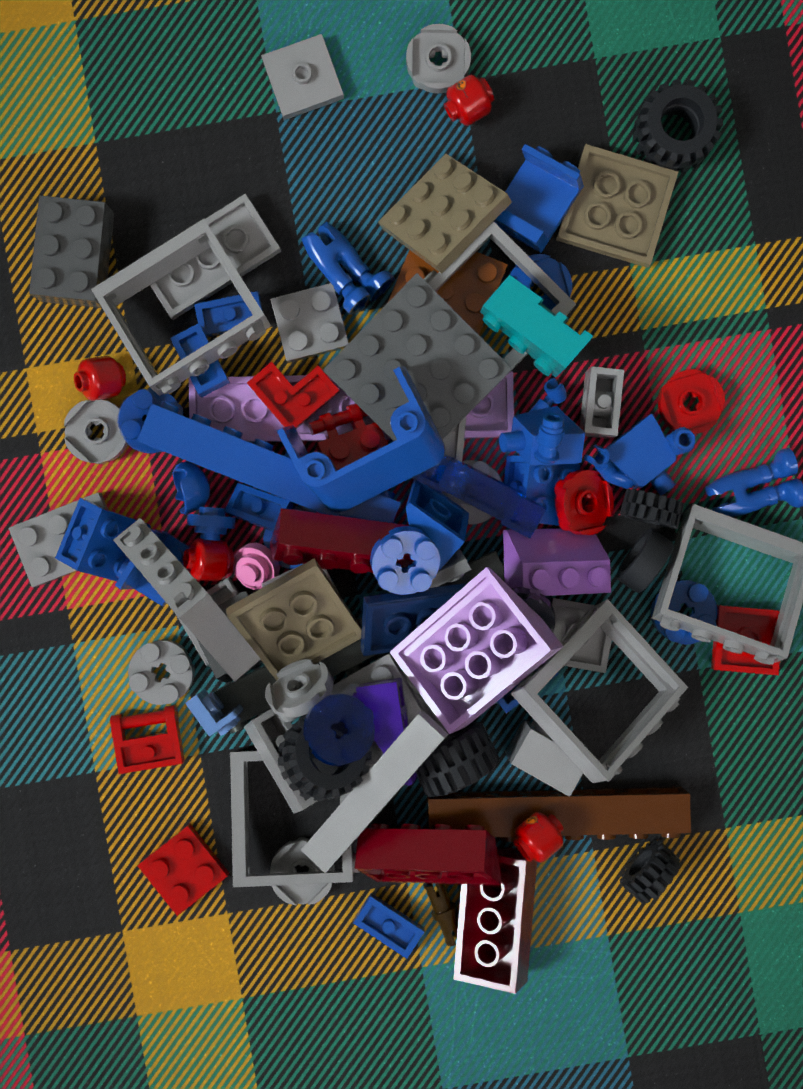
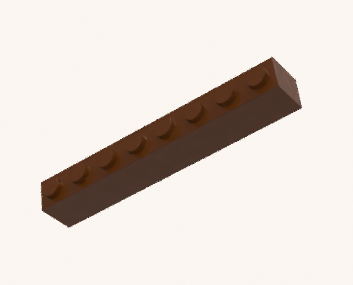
[428,787,691,842]

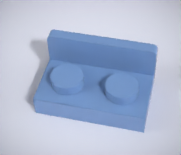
[185,689,243,737]

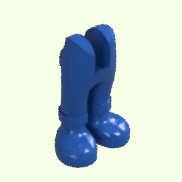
[302,221,395,315]
[705,448,803,518]

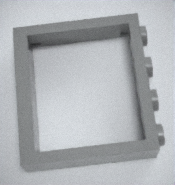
[91,219,271,396]
[424,221,576,378]
[651,504,803,665]
[113,518,260,682]
[510,599,688,783]
[230,747,360,887]

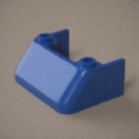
[277,366,445,512]

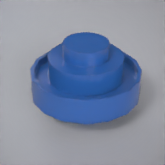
[187,507,236,541]

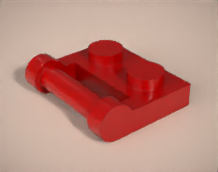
[110,705,185,774]

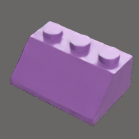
[503,528,611,596]

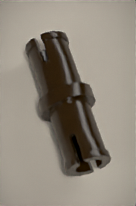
[423,883,458,946]

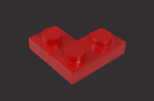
[247,362,340,429]

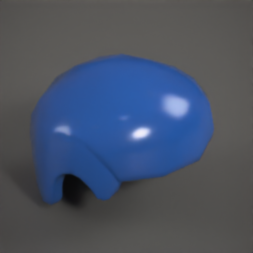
[172,461,210,515]

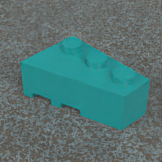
[480,275,593,378]

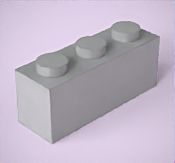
[244,709,318,813]

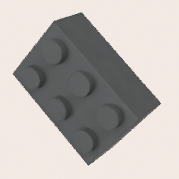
[29,195,114,308]

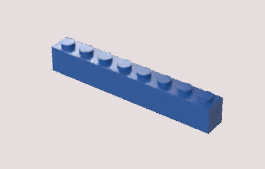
[137,401,401,523]

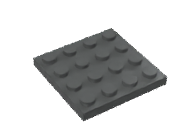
[323,273,512,441]

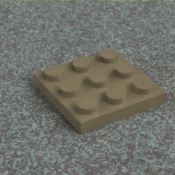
[556,144,678,268]
[378,154,512,274]
[226,558,362,681]

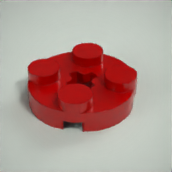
[658,369,725,435]
[554,470,614,535]

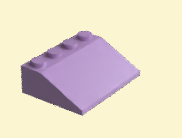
[390,567,564,734]

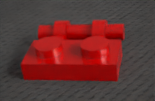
[308,403,388,470]

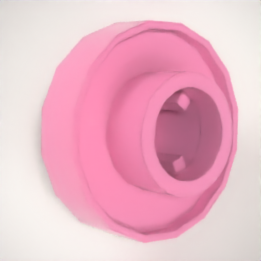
[233,543,280,590]

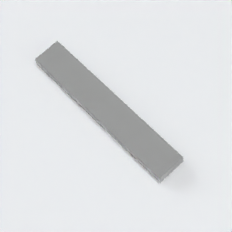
[301,710,448,873]

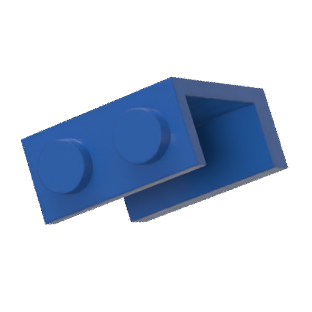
[494,144,584,253]

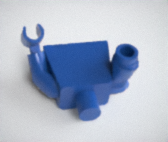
[499,378,585,466]
[584,413,696,495]

